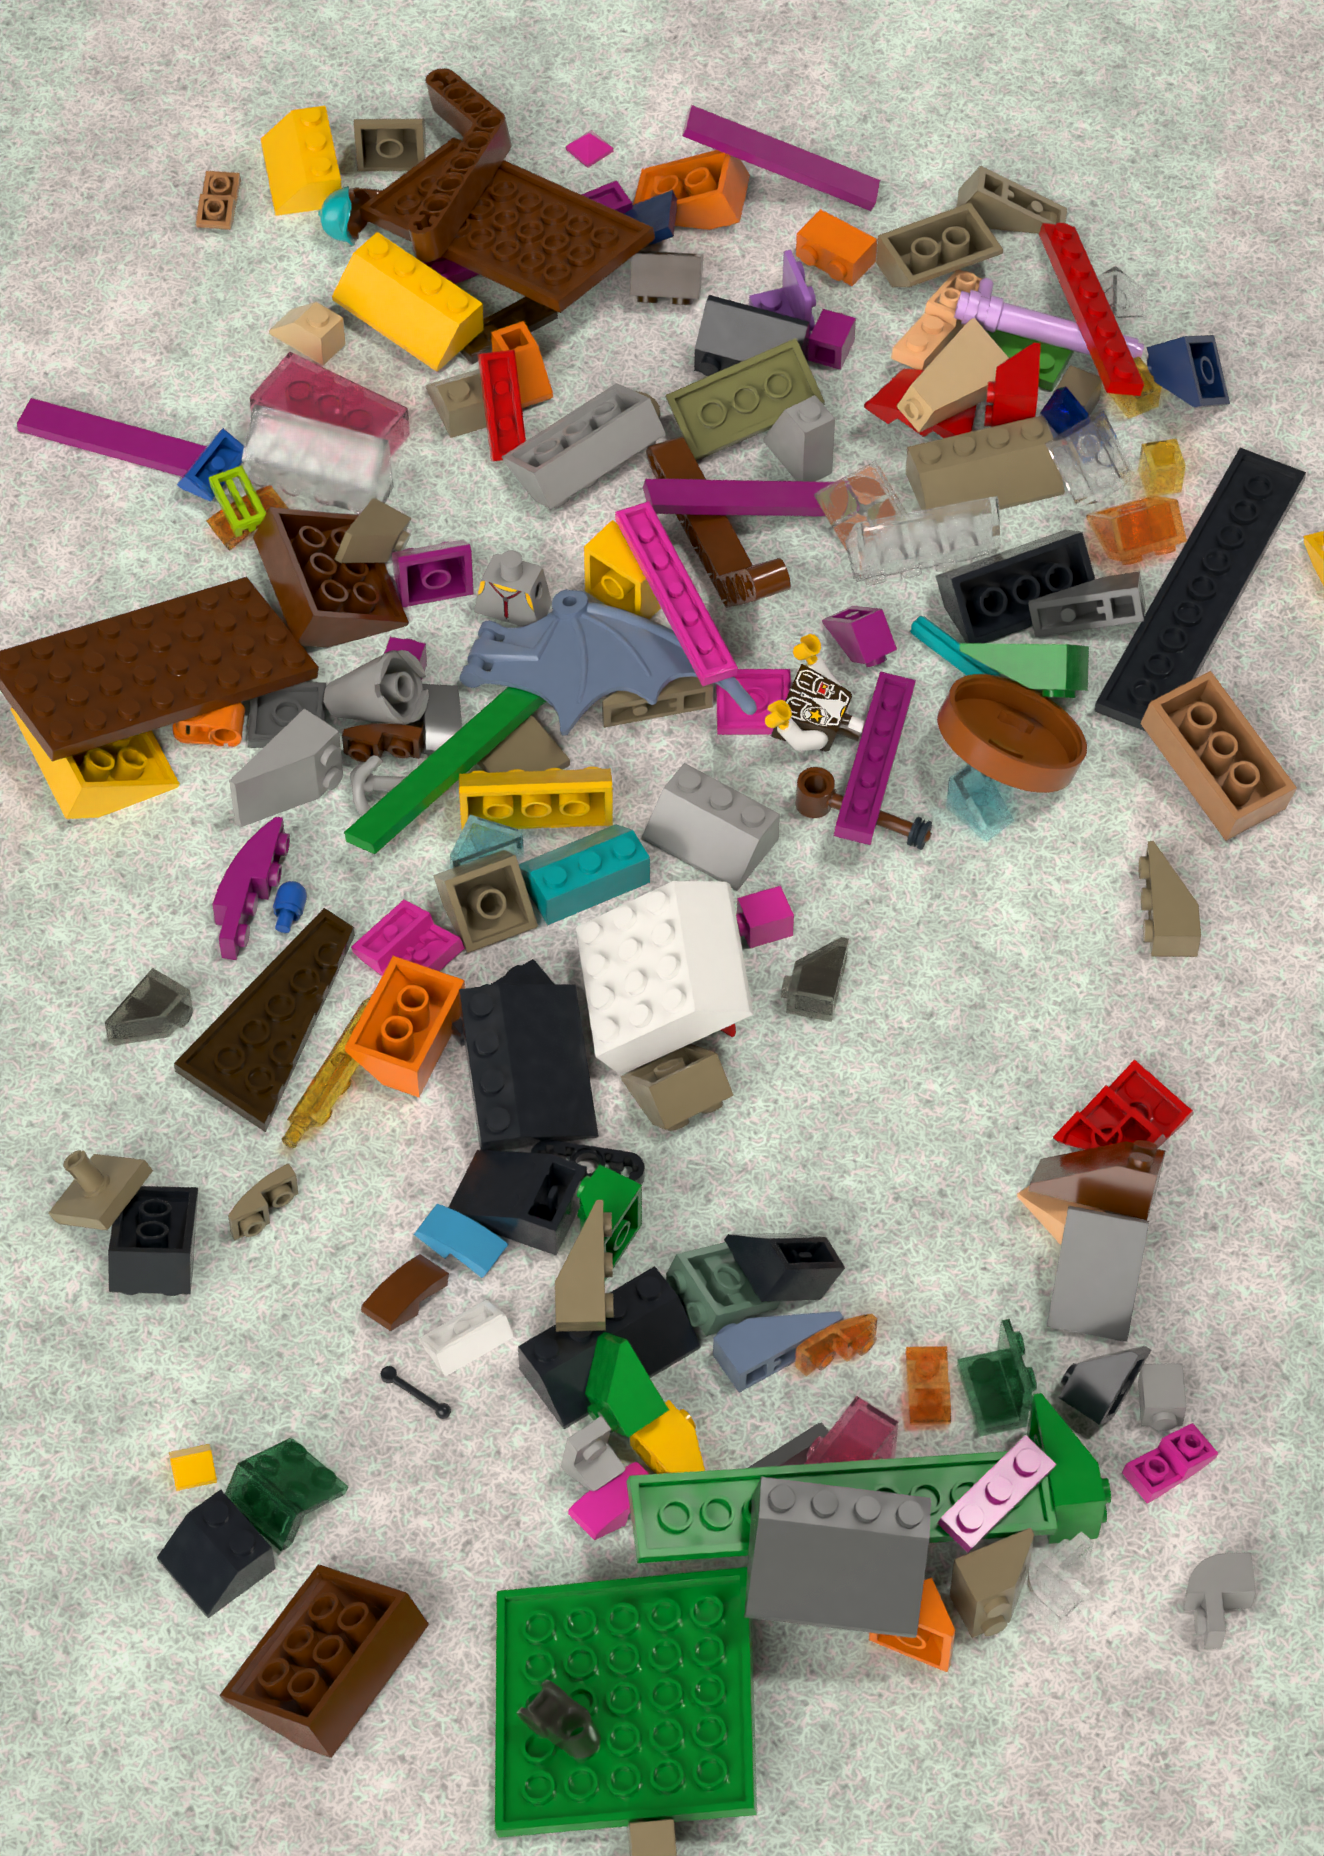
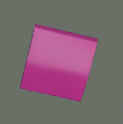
[351,899,464,976]

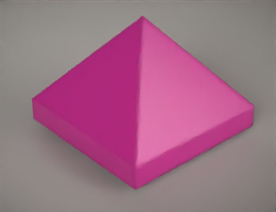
[566,130,614,168]

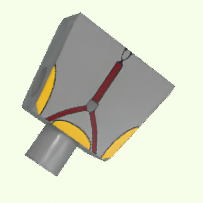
[474,550,552,627]

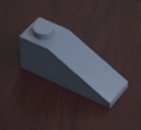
[713,1311,844,1393]

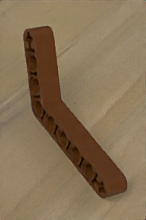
[408,68,512,262]
[646,436,791,608]

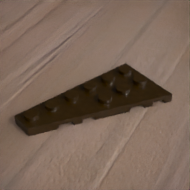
[174,908,355,1132]

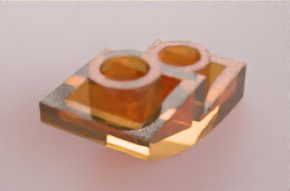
[206,485,289,551]
[795,1313,878,1377]
[905,1346,951,1425]

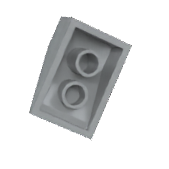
[229,708,343,827]

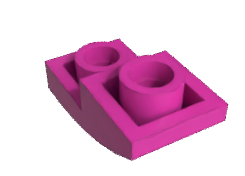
[1122,1423,1218,1504]
[568,1461,649,1540]

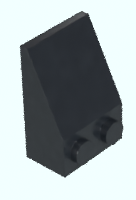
[108,1186,198,1296]

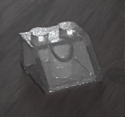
[1045,410,1135,507]

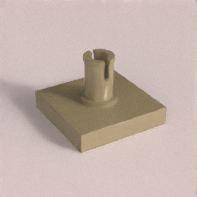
[48,1150,153,1231]

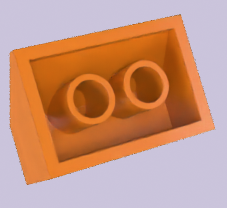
[345,956,465,1097]

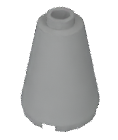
[324,650,429,725]

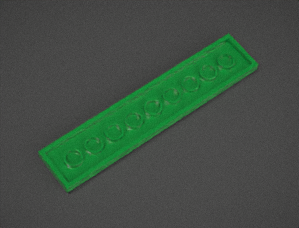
[627,1449,1058,1563]

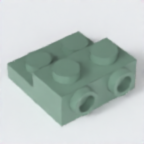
[666,1242,781,1336]

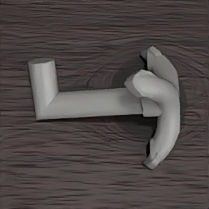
[350,755,427,816]

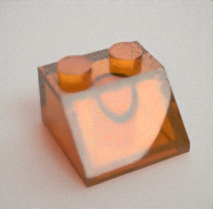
[1086,495,1187,565]

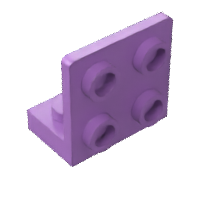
[749,250,816,337]

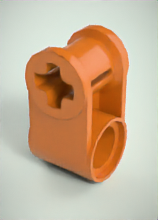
[172,702,245,747]

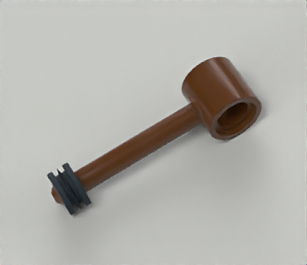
[795,767,932,850]

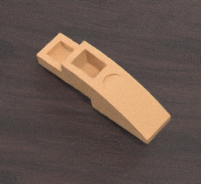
[891,269,982,370]

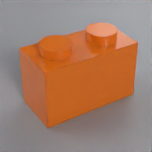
[796,209,877,286]

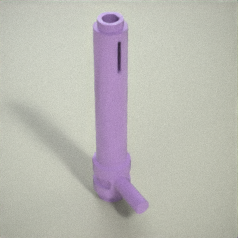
[954,278,1144,364]

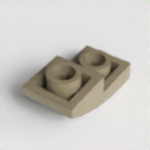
[228,1163,299,1241]

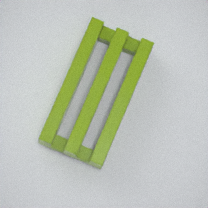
[209,465,266,537]

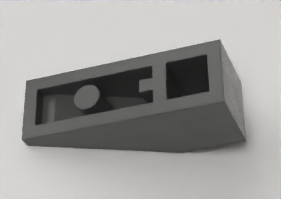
[1029,571,1146,637]

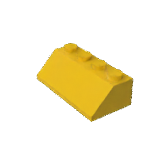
[332,232,484,372]
[459,766,613,831]

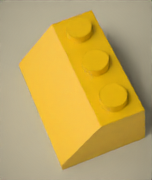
[261,105,342,216]

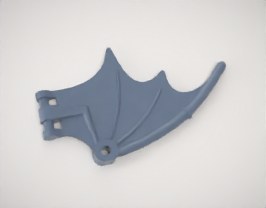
[459,589,757,736]

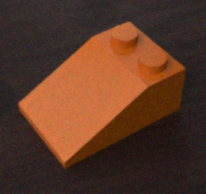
[633,150,750,230]

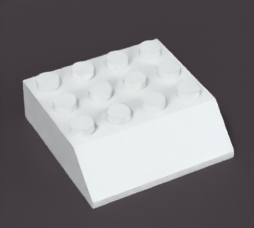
[576,881,754,1074]

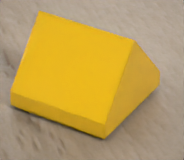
[169,1444,217,1491]

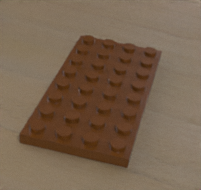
[359,137,655,313]
[0,577,319,762]

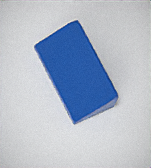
[176,428,250,502]

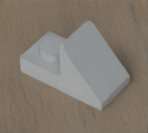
[561,1416,625,1491]

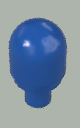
[273,881,307,933]

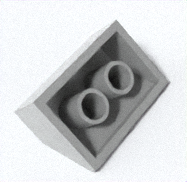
[642,763,780,891]

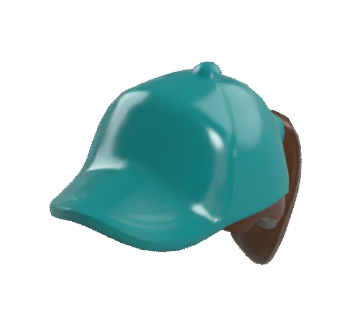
[318,186,382,245]

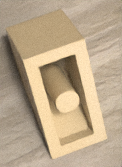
[269,302,346,365]

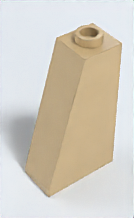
[897,318,1009,432]

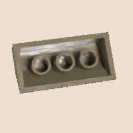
[905,415,1065,527]

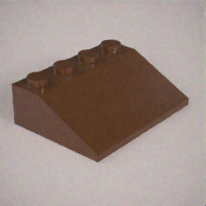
[253,507,409,648]
[219,1564,429,1758]

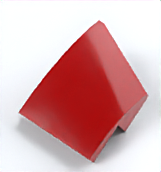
[864,368,977,438]
[1053,1059,1194,1150]

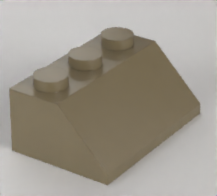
[876,202,1003,287]

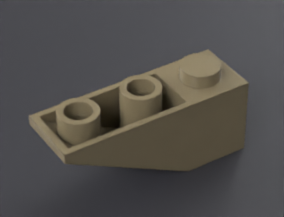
[1138,841,1201,957]
[555,1200,614,1331]

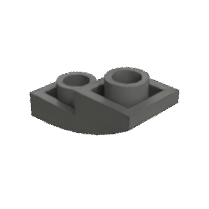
[420,684,462,754]

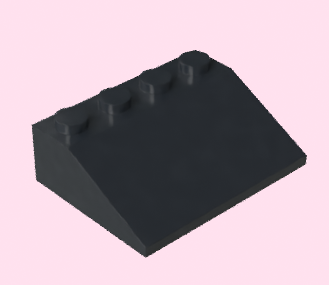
[459,984,598,1151]

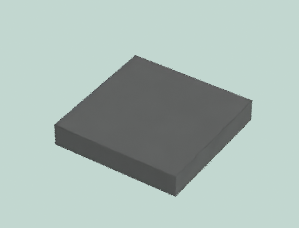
[247,682,327,748]

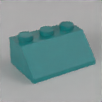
[519,824,650,926]

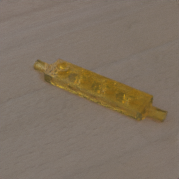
[281,994,372,1148]

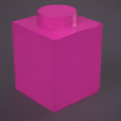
[736,885,794,948]

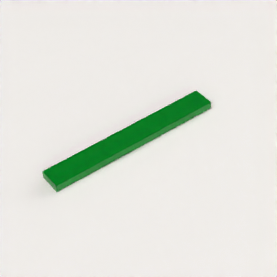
[344,687,546,854]

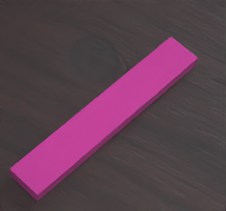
[615,501,738,686]

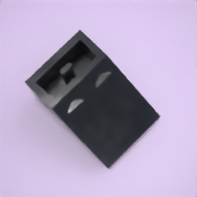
[448,1150,587,1256]

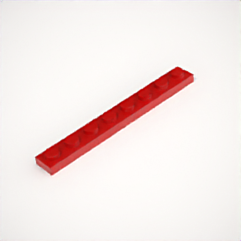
[1039,222,1145,396]

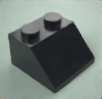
[157,1489,275,1618]

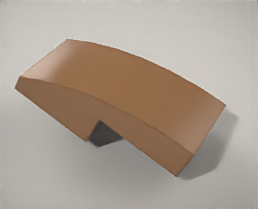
[196,171,241,230]

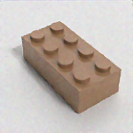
[1141,671,1297,841]

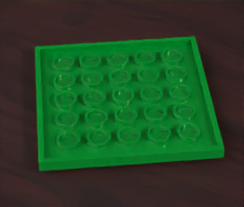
[495,1567,757,1838]

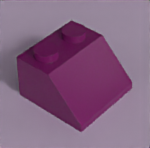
[392,539,474,607]

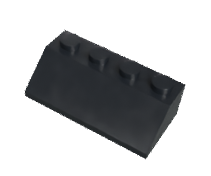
[935,530,1095,643]
[518,1266,701,1429]

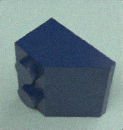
[1147,335,1230,408]

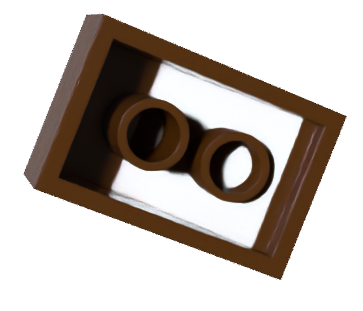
[1028,1140,1166,1220]

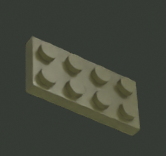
[665,338,825,461]

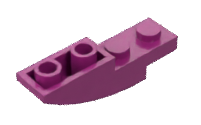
[212,817,290,960]

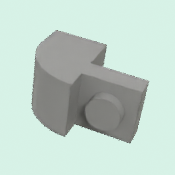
[1184,1552,1256,1649]

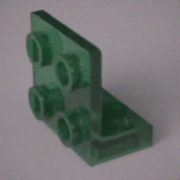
[957,1319,1037,1437]
[225,1438,348,1551]

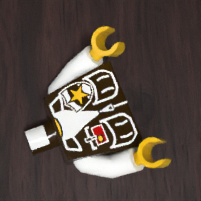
[765,634,866,752]

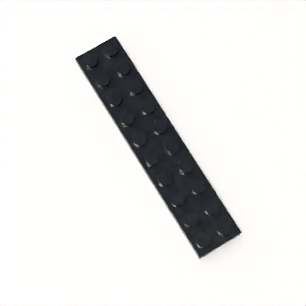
[1095,448,1306,732]

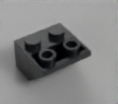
[724,1233,845,1302]

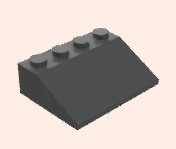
[744,1477,931,1638]

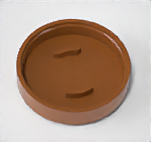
[937,674,1087,793]

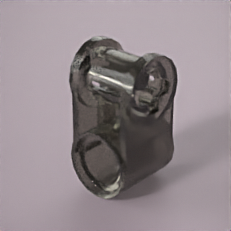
[516,1679,601,1759]

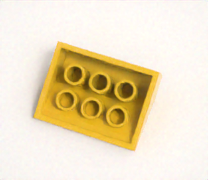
[10,707,180,819]

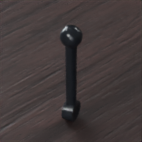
[381,1366,451,1419]

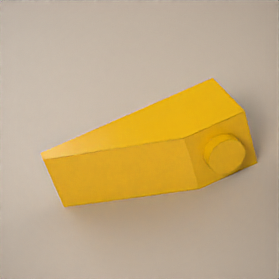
[630,1400,705,1474]

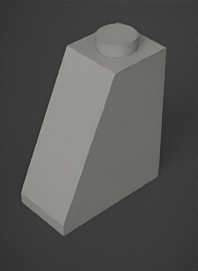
[763,395,835,482]

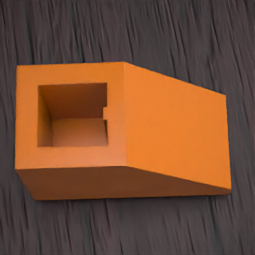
[491,321,553,409]

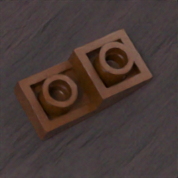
[342,724,424,762]
[361,1254,449,1331]

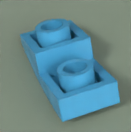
[413,1204,508,1278]

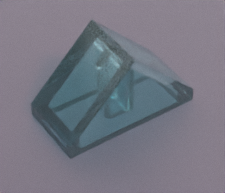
[946,764,1014,841]
[450,815,524,869]

